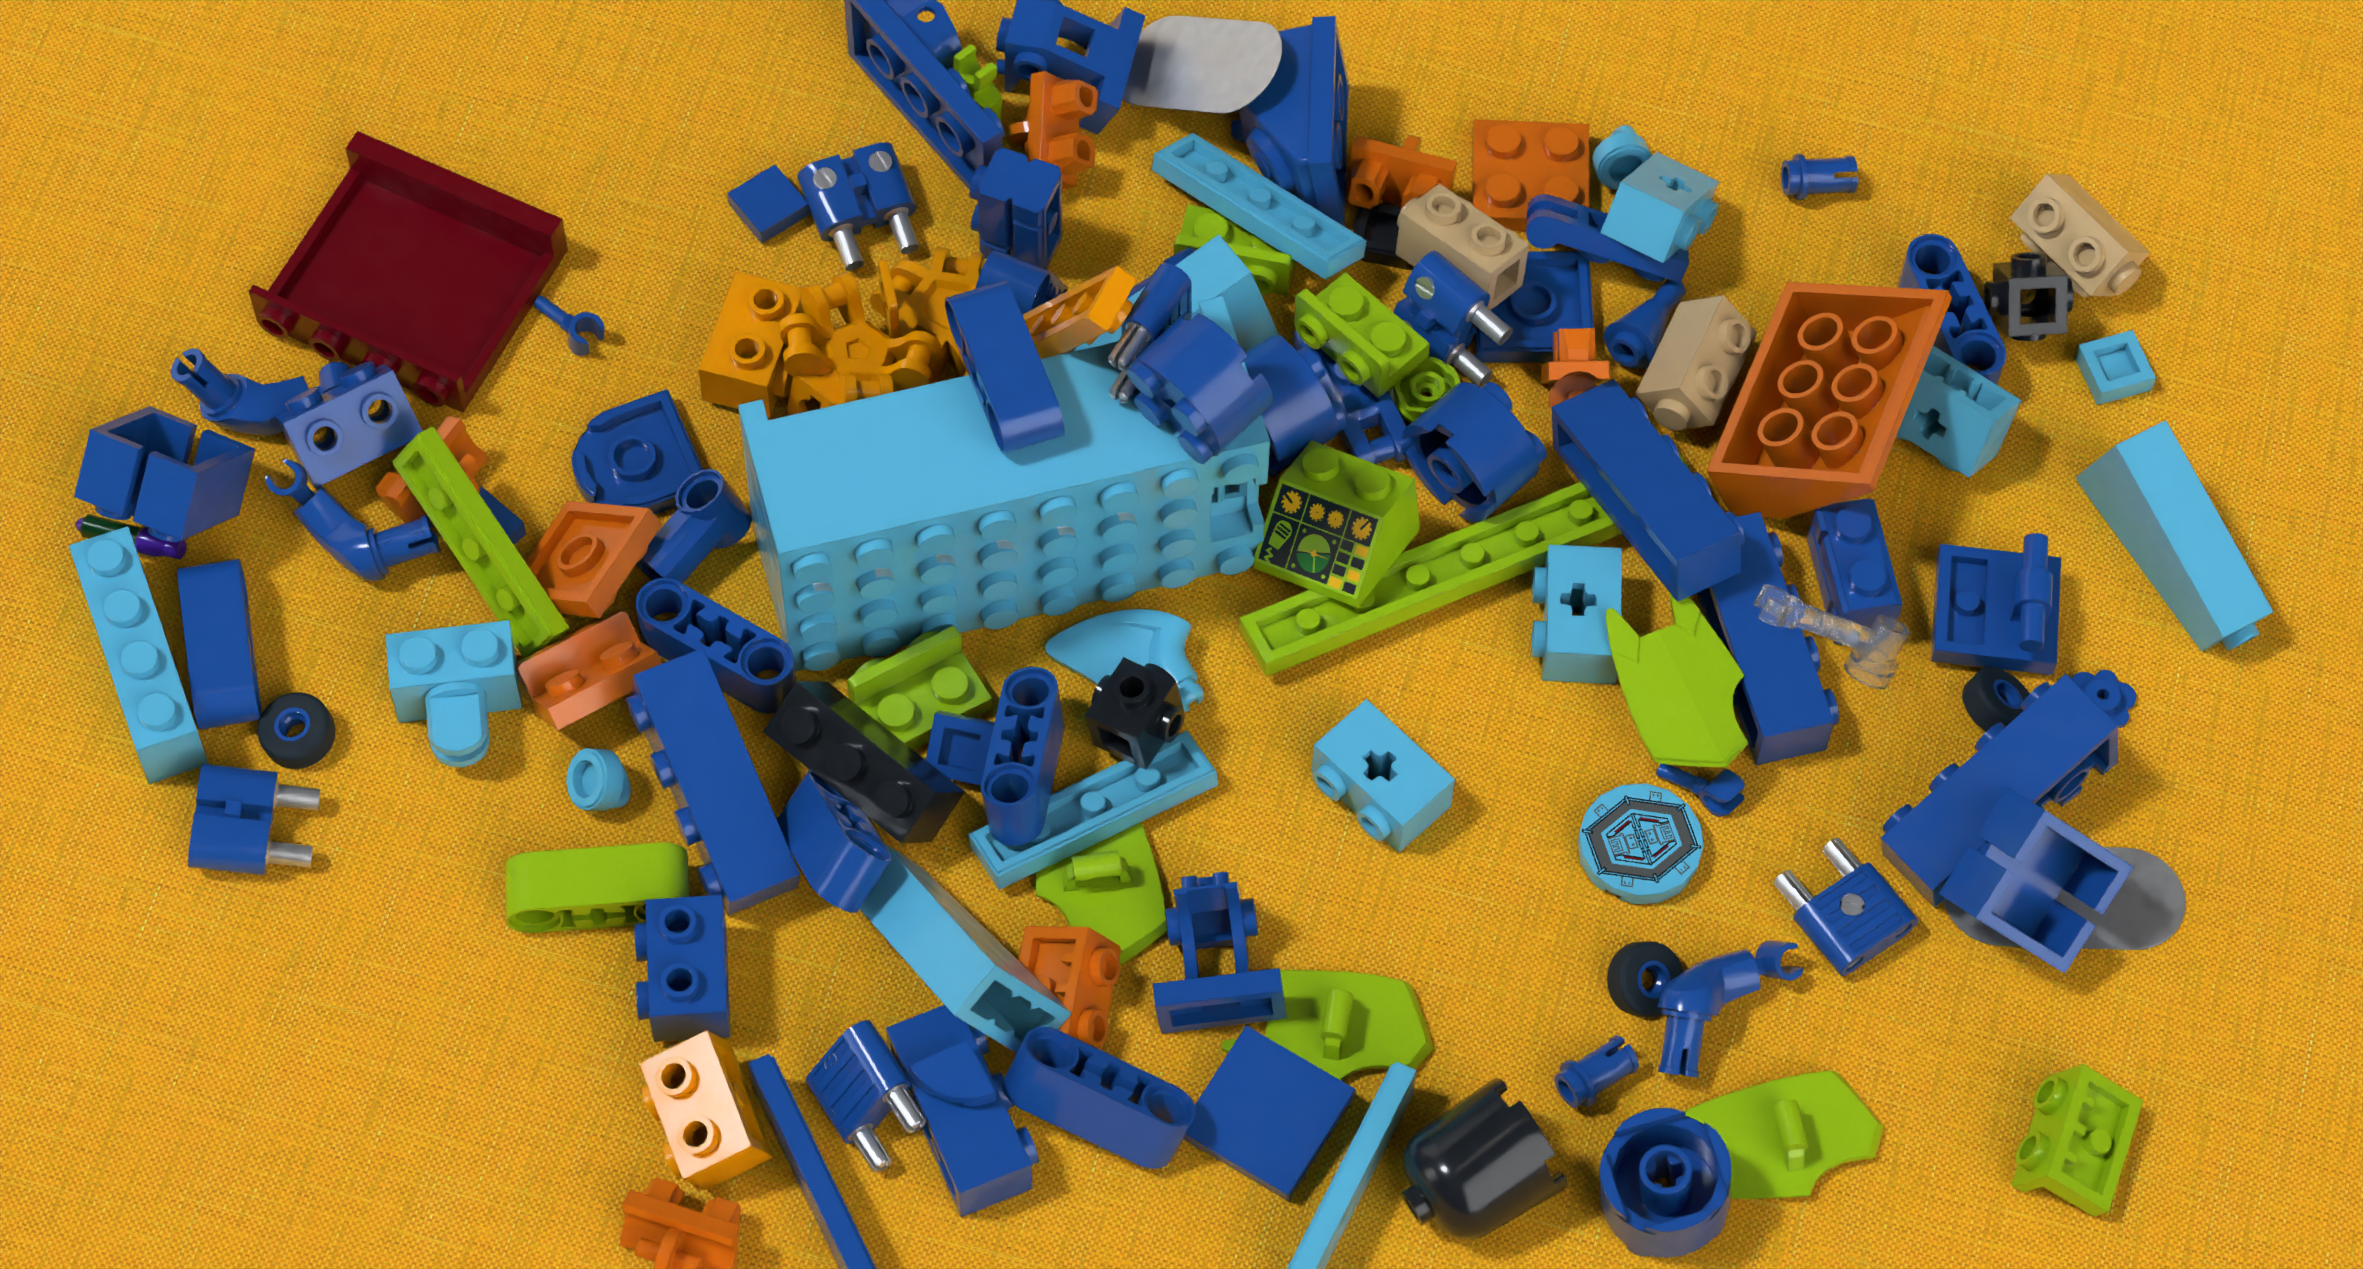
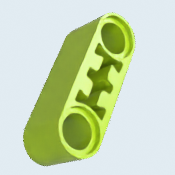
[505,842,690,933]

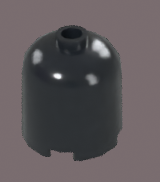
[1401,1078,1567,1240]

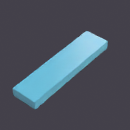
[1152,133,1366,280]
[968,730,1218,890]
[1287,1061,1417,1269]

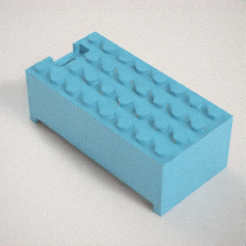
[738,296,1270,671]

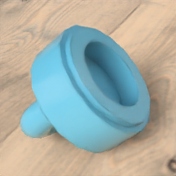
[1592,125,1652,190]
[566,748,631,811]

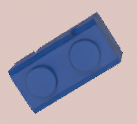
[969,147,1062,270]
[1807,498,1903,645]

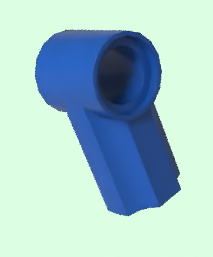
[636,469,752,584]

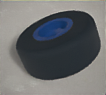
[1962,667,2029,732]
[257,692,336,769]
[1607,941,1683,1017]

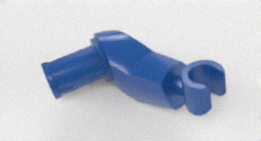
[171,348,349,436]
[265,459,440,581]
[1657,940,1803,1078]

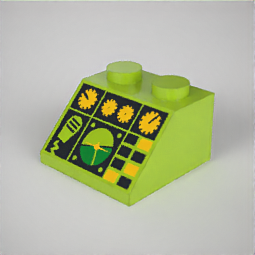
[1253,440,1420,608]

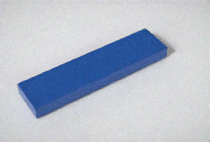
[748,1054,876,1269]

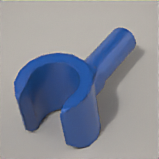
[534,295,605,356]
[1656,764,1745,817]

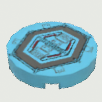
[1577,783,1704,904]

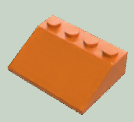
[1706,282,1952,519]

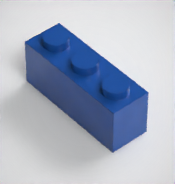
[886,1005,1039,1217]

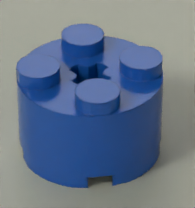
[1126,311,1273,464]
[1244,335,1347,476]
[1402,382,1547,522]
[1600,1108,1731,1258]

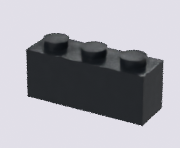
[763,681,965,844]

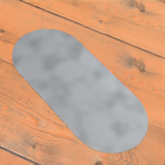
[1123,15,1282,114]
[1943,847,2186,950]

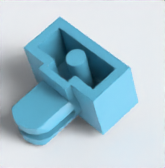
[385,620,522,768]

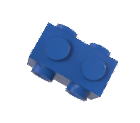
[276,361,422,488]
[634,895,731,1042]

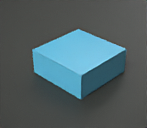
[2074,330,2156,405]

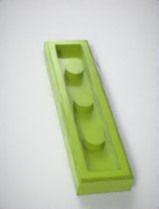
[392,426,570,658]

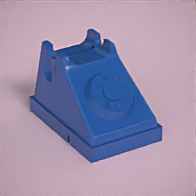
[1231,16,1349,227]

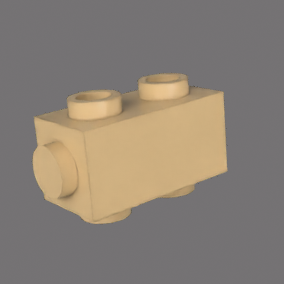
[2010,174,2150,297]
[1396,183,1529,311]
[1635,295,1757,431]

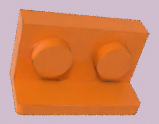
[516,610,663,730]
[1001,926,1121,1055]

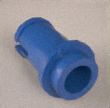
[1781,154,1858,200]
[1554,1035,1639,1108]

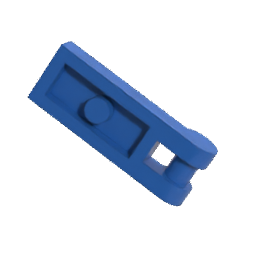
[1526,194,1689,283]
[1294,331,1413,464]

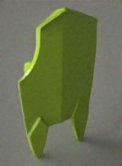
[1605,593,1748,767]
[1036,792,1167,966]
[1221,970,1434,1080]
[1684,1071,1884,1199]

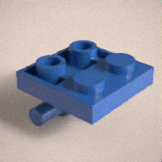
[1931,533,2061,675]

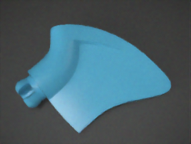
[1045,609,1204,712]

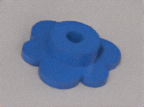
[2071,670,2136,728]

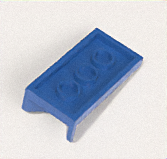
[844,0,1005,190]

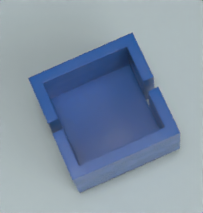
[74,406,255,542]
[1939,787,2134,974]

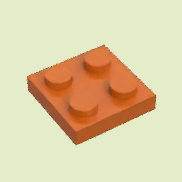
[1471,119,1589,231]
[525,501,662,618]

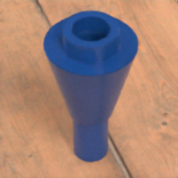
[1604,279,1686,369]

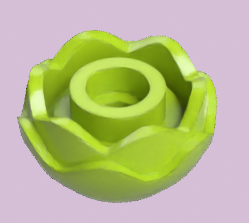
[1390,357,1460,424]

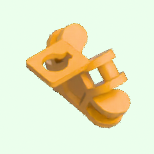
[870,247,985,384]
[779,272,941,415]

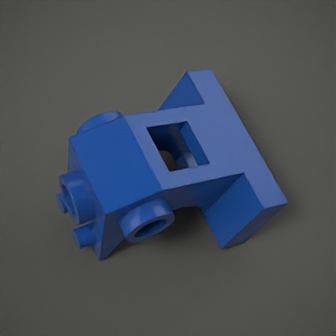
[996,0,1145,135]
[1153,872,1287,1034]

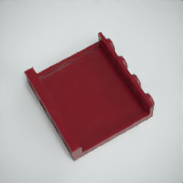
[249,131,568,413]

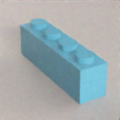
[69,526,209,784]

